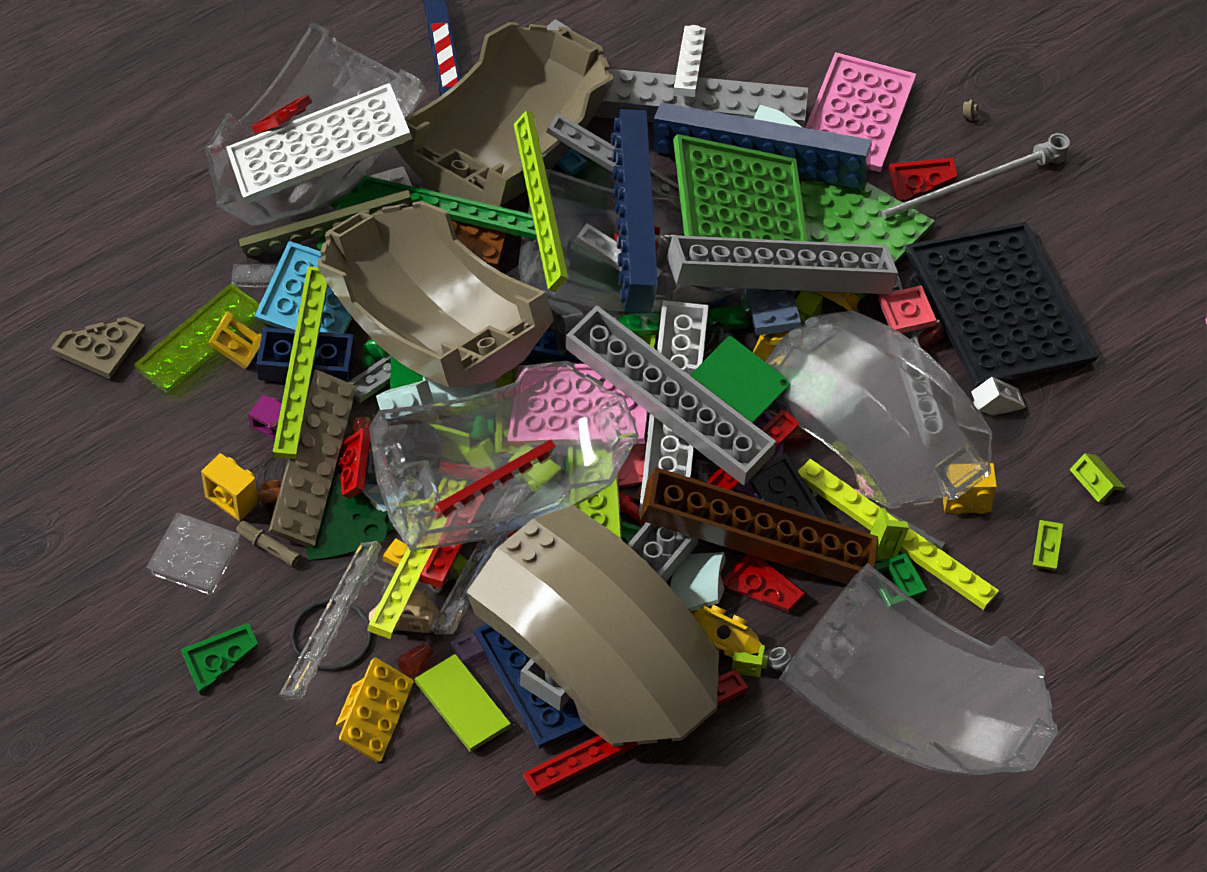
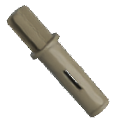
[236,521,300,567]

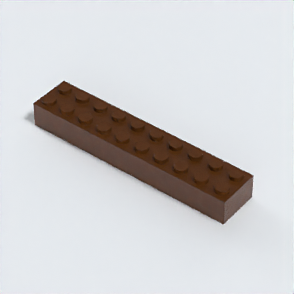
[640,467,878,589]

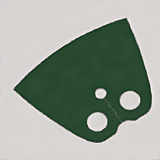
[306,473,391,561]

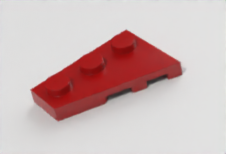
[251,95,312,134]
[889,157,957,203]
[338,428,371,499]
[722,554,805,613]

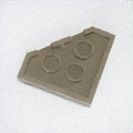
[51,317,146,379]

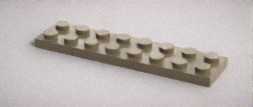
[268,369,357,548]

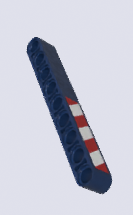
[423,0,460,96]

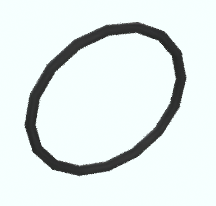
[290,599,373,671]

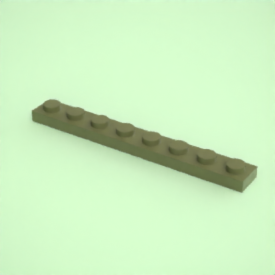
[239,190,414,257]

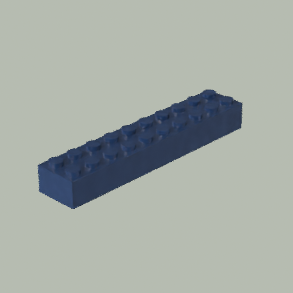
[654,103,872,190]
[611,109,658,313]

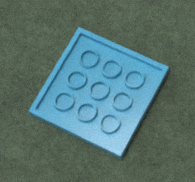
[255,241,353,334]

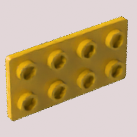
[336,657,414,763]

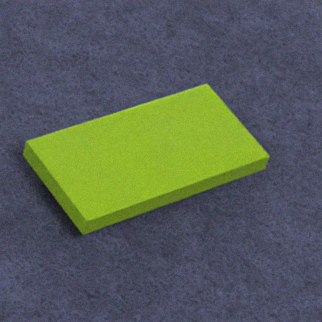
[415,654,511,752]

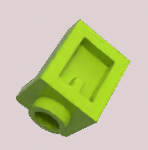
[732,645,768,677]

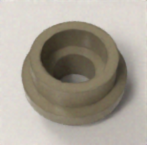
[963,99,978,121]

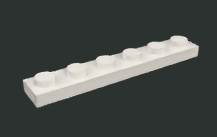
[673,25,706,97]

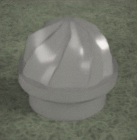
[768,647,792,672]

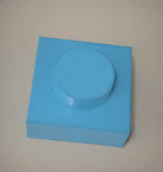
[556,148,587,177]

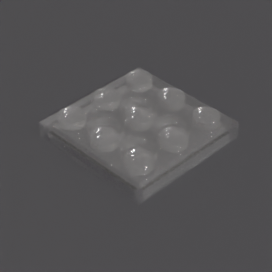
[146,512,242,595]

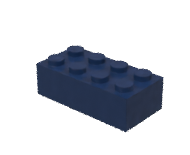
[257,327,355,382]

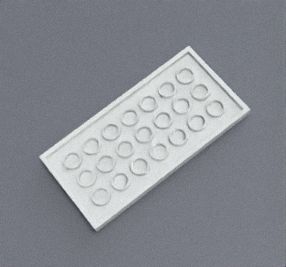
[226,83,412,204]

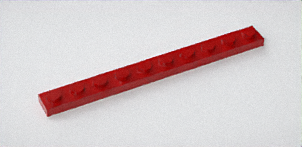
[523,669,748,797]

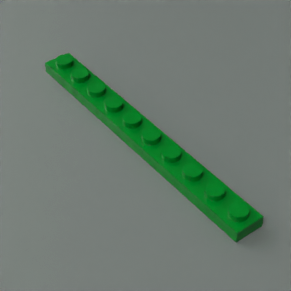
[355,175,538,240]

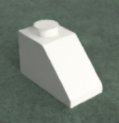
[971,377,1026,416]

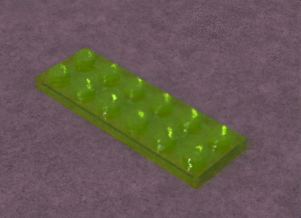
[134,283,260,394]

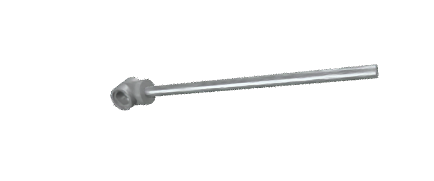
[881,133,1070,219]

